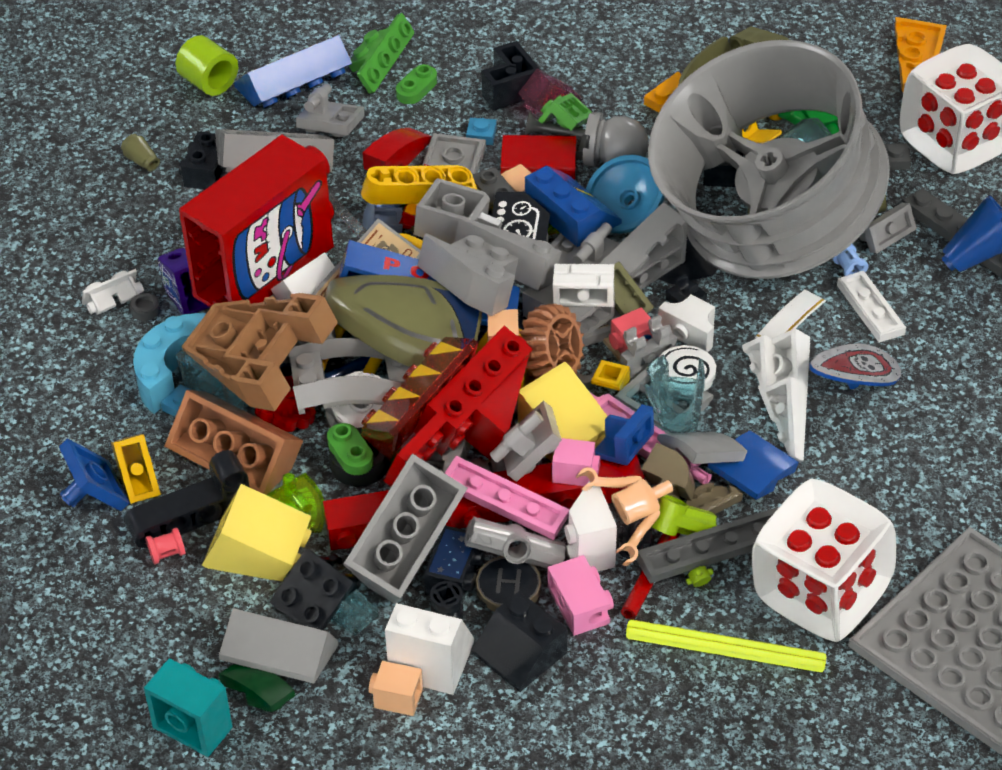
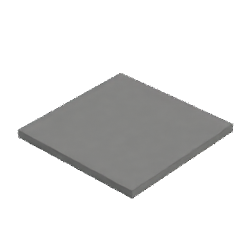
[848,526,1002,755]

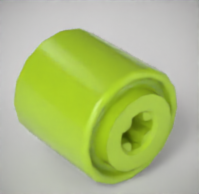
[175,35,239,96]

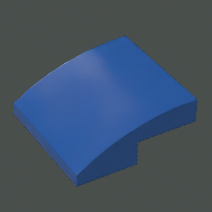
[707,431,799,500]

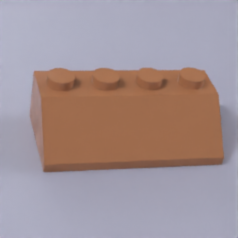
[164,390,303,495]

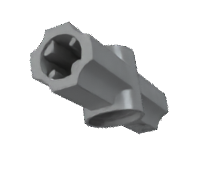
[464,517,566,569]

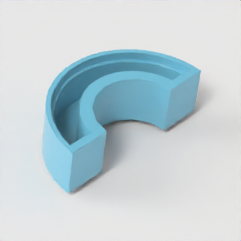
[133,313,206,414]

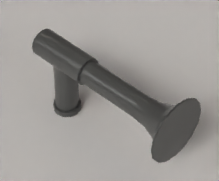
[525,110,590,160]

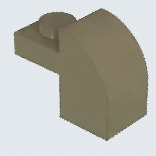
[641,443,695,502]

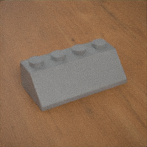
[215,129,334,172]
[343,453,468,605]

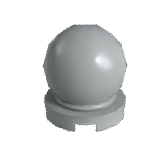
[583,112,649,167]

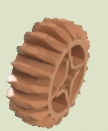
[519,303,585,380]

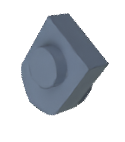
[362,203,403,233]

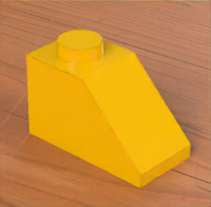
[111,434,161,504]

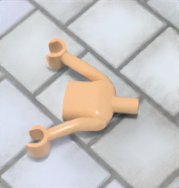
[576,467,673,566]

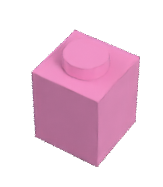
[552,438,600,486]

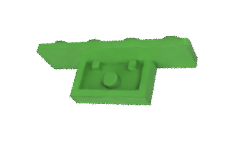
[349,13,414,94]

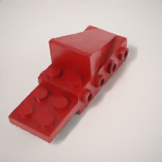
[383,325,533,487]

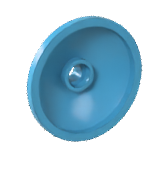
[586,155,664,234]

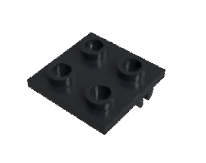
[269,548,360,630]

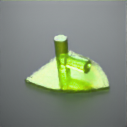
[267,473,325,533]

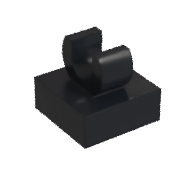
[665,274,707,303]

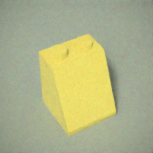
[518,362,607,462]
[202,484,312,582]

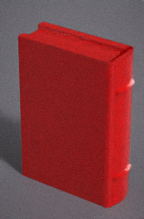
[501,135,576,180]

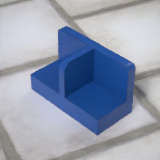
[595,404,654,466]

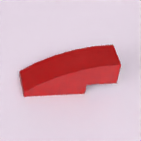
[362,127,432,171]

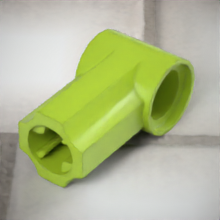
[652,495,717,536]

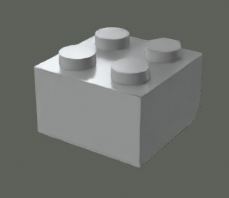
[413,178,502,244]

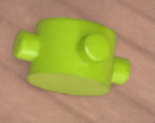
[686,566,714,587]

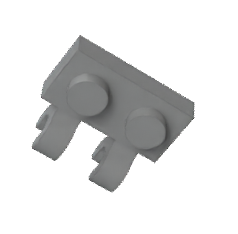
[620,315,677,380]

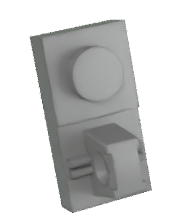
[860,202,917,254]

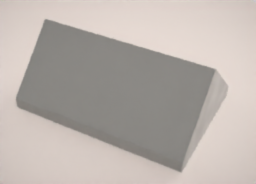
[219,608,338,684]

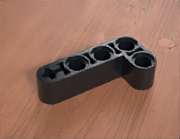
[124,450,250,548]

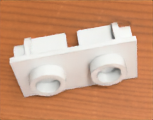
[82,269,144,315]

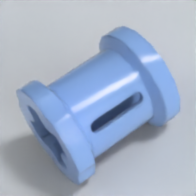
[832,244,868,276]

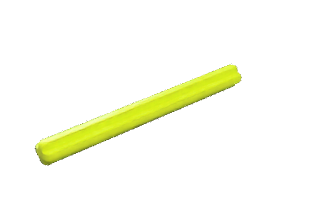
[626,619,827,672]

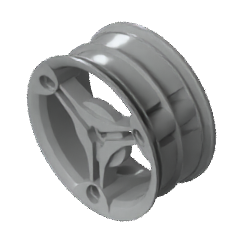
[648,40,890,279]

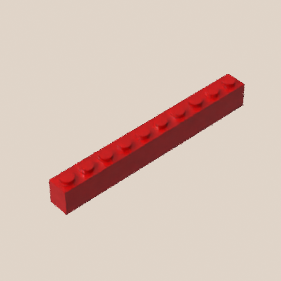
[323,454,644,550]

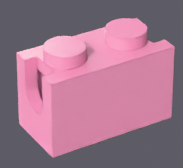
[548,555,614,636]

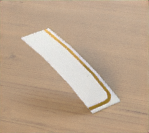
[755,289,826,339]

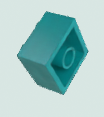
[144,658,233,757]

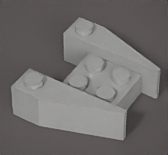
[418,217,561,316]

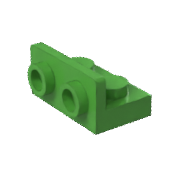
[538,93,592,131]

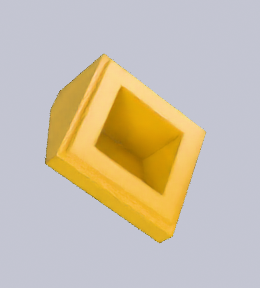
[591,360,630,391]

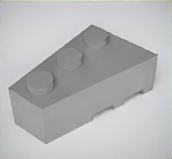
[599,202,687,290]

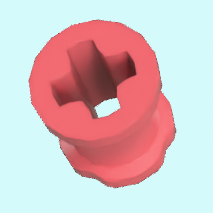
[146,527,186,565]

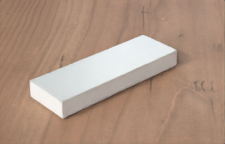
[837,271,906,343]

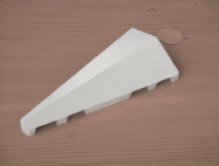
[742,328,810,463]

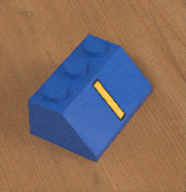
[525,166,622,247]

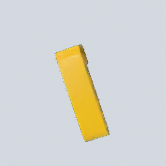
[361,165,477,205]

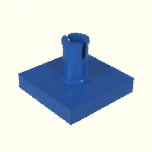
[59,438,130,511]

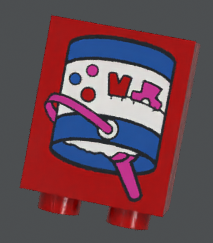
[179,134,334,308]

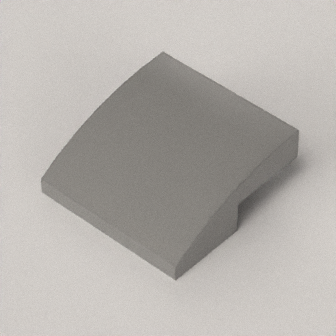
[657,432,747,464]

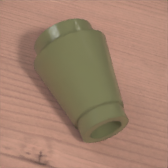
[121,134,160,172]

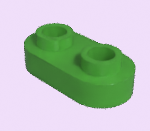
[396,64,437,104]
[327,423,373,475]

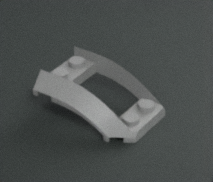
[289,338,424,415]

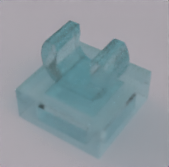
[332,590,379,636]

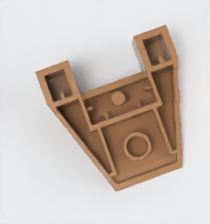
[181,293,338,411]

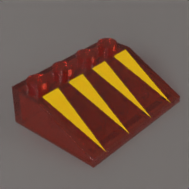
[361,337,478,460]

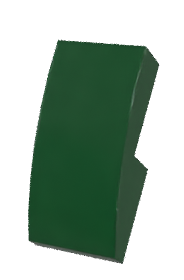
[219,664,296,712]

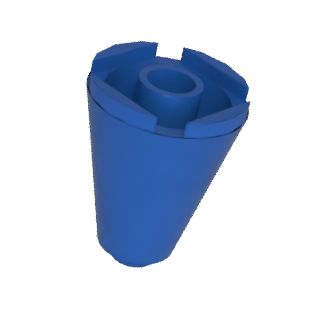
[942,196,1002,272]

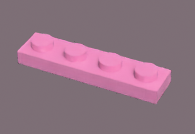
[445,456,570,540]

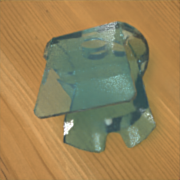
[644,354,705,433]

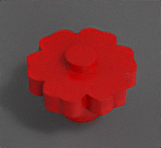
[255,376,316,432]

